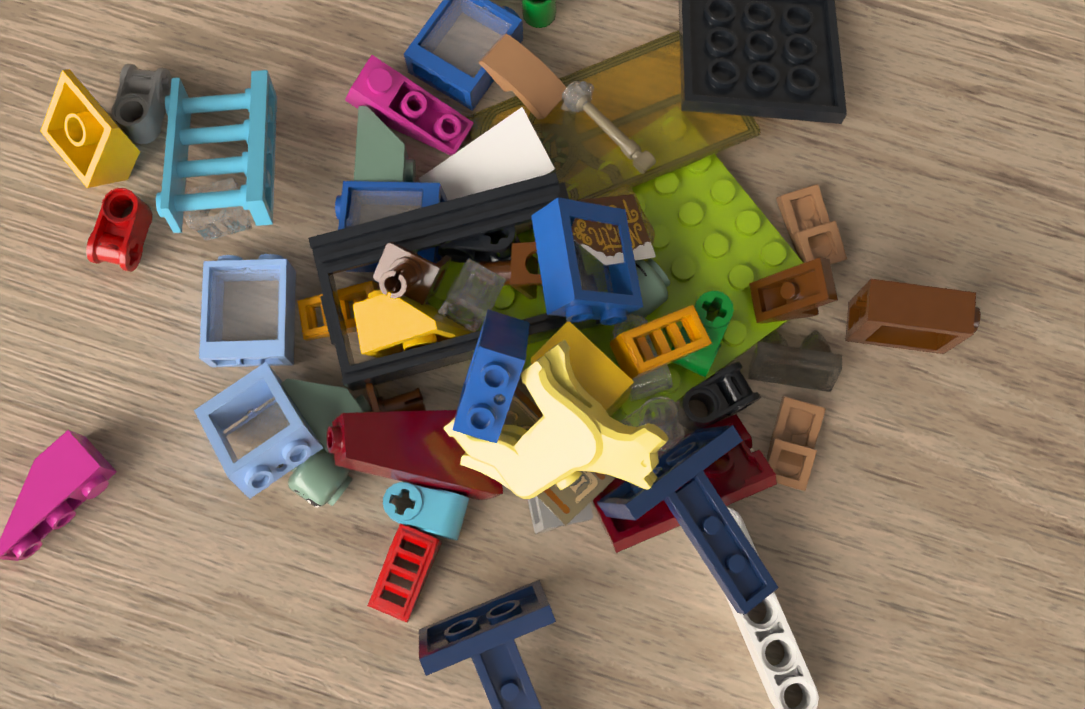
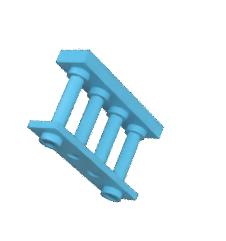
[156,70,277,233]

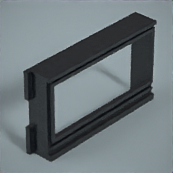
[308,172,602,391]

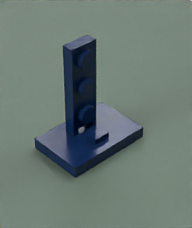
[597,425,779,615]
[419,580,556,709]

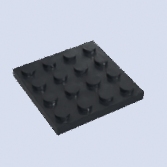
[678,0,847,124]

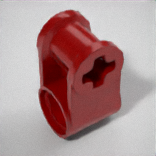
[86,188,153,272]

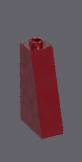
[327,410,503,500]

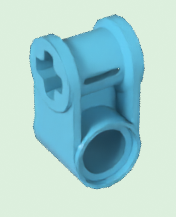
[383,482,469,540]

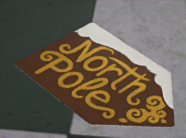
[572,194,656,265]

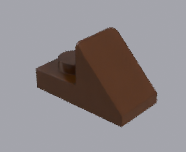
[749,257,838,324]

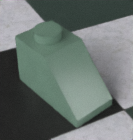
[354,106,416,182]
[281,379,373,453]

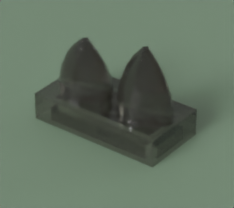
[748,330,842,392]

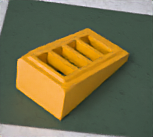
[297,281,380,341]
[610,305,712,380]

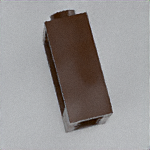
[845,279,981,354]

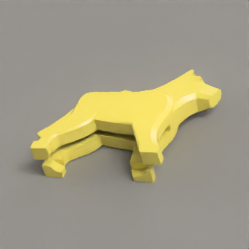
[444,340,669,499]

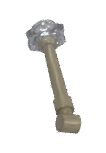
[561,81,656,174]

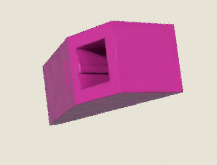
[345,55,474,156]
[0,430,117,561]

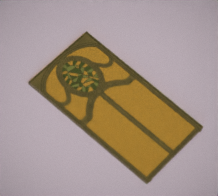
[465,30,761,235]

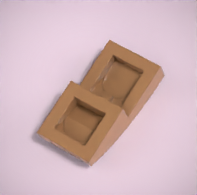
[478,33,569,120]
[776,184,847,264]
[766,396,826,491]

